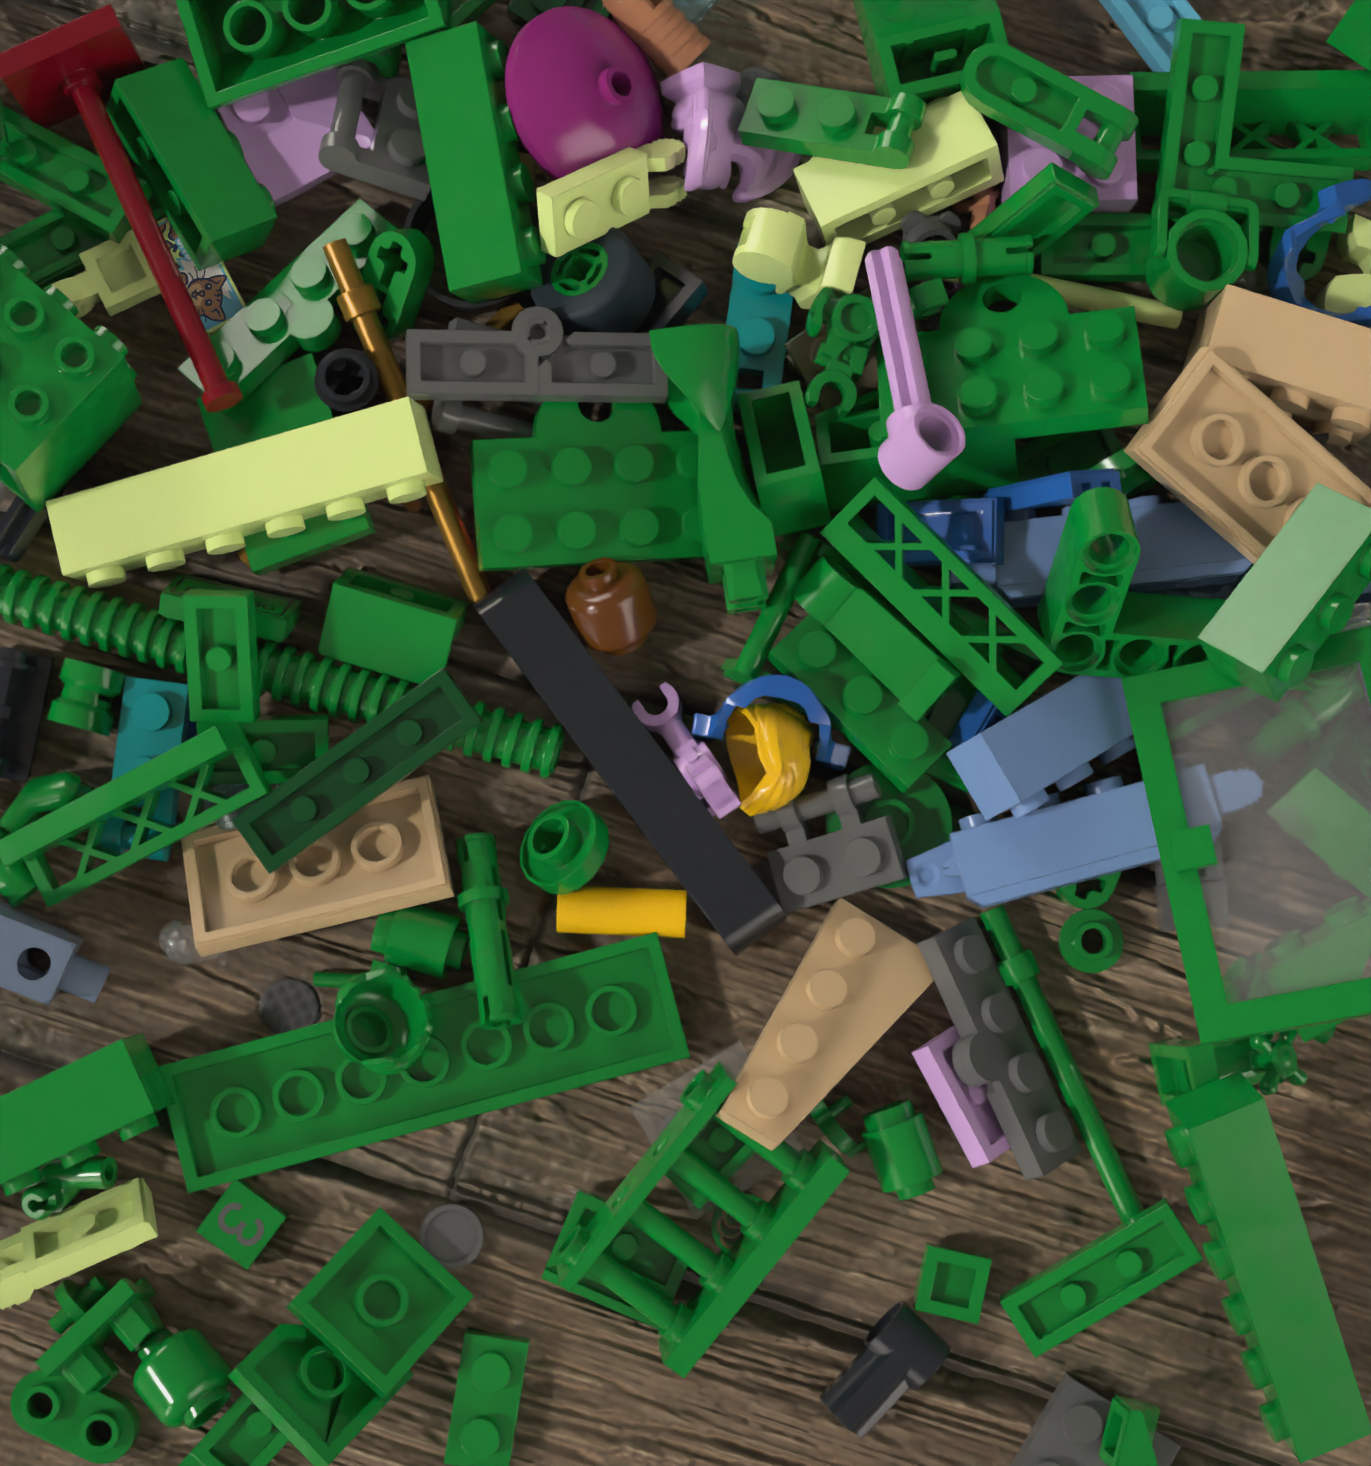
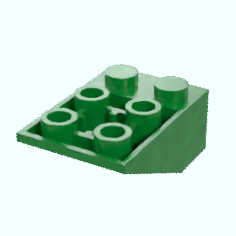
[853,0,1008,105]

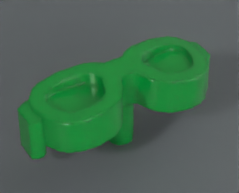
[809,1094,866,1158]

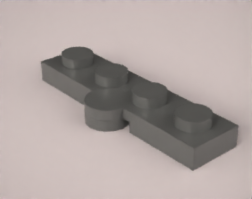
[406,306,668,403]
[917,916,1082,1181]

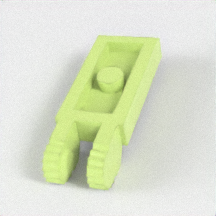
[536,138,687,257]
[0,1177,158,1310]

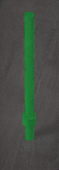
[980,903,1144,1223]

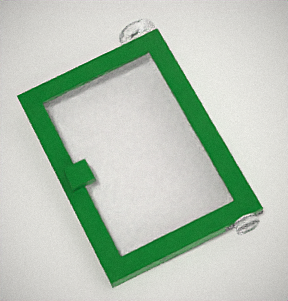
[1121,603,1371,1046]

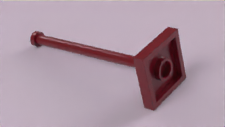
[0,4,243,412]

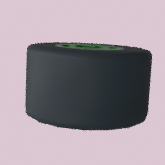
[531,227,655,336]

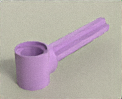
[865,246,965,491]

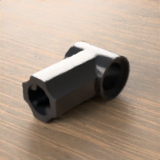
[820,1301,951,1439]

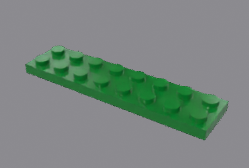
[158,932,690,1193]

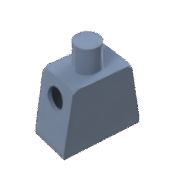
[0,901,111,1005]

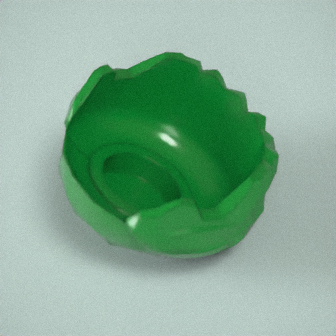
[331,968,434,1074]

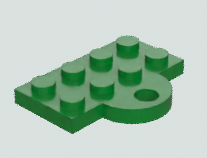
[876,274,1148,445]
[469,402,704,571]

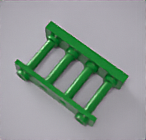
[556,1061,850,1379]

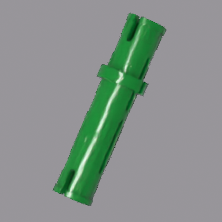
[455,832,522,1030]

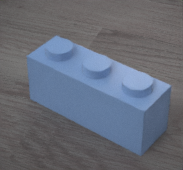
[946,675,1136,821]

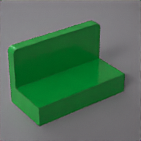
[318,567,470,684]

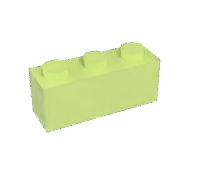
[793,91,1004,246]

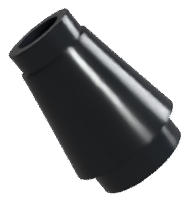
[314,349,378,414]

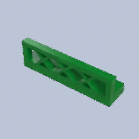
[1129,70,1371,173]
[820,475,1065,717]
[0,722,273,907]

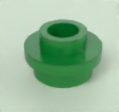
[1058,909,1124,973]

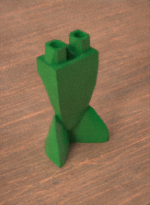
[649,324,777,614]

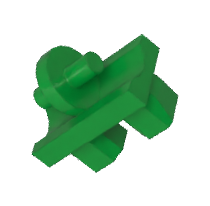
[35,1275,165,1395]

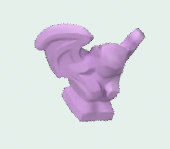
[660,62,802,203]

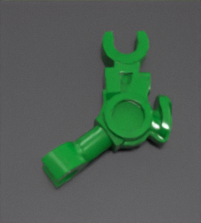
[804,278,949,418]

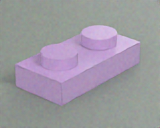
[911,1025,1011,1168]

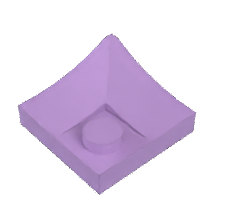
[216,67,374,207]

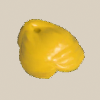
[726,702,814,816]

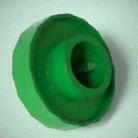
[520,800,609,895]

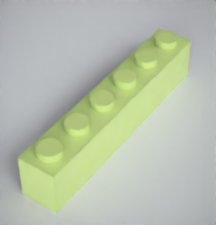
[45,396,443,588]

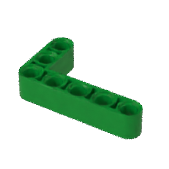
[1038,487,1357,693]

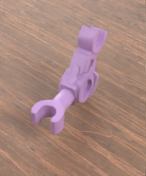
[632,682,742,819]

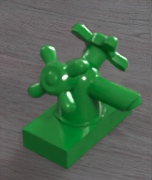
[1148,980,1307,1107]

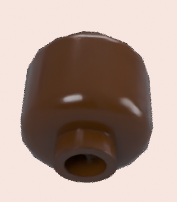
[565,557,657,656]

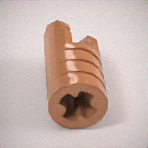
[602,0,711,78]

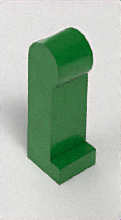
[792,553,963,722]

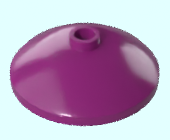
[505,6,665,180]

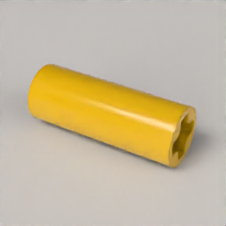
[556,886,687,938]

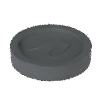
[419,1203,484,1269]

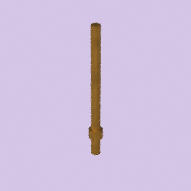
[322,238,492,604]

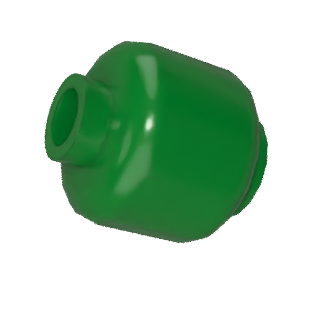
[133,1329,232,1430]

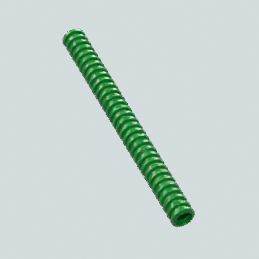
[0,563,565,779]

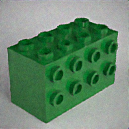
[0,244,142,513]

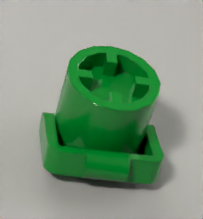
[1145,188,1259,311]

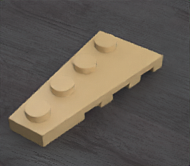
[715,897,934,1151]

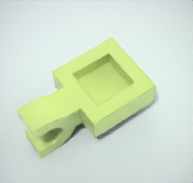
[45,229,161,319]

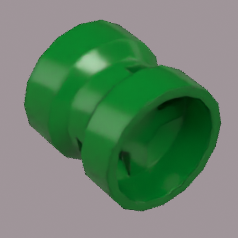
[47,658,128,737]

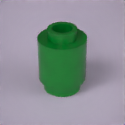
[371,905,470,979]
[861,1099,943,1201]

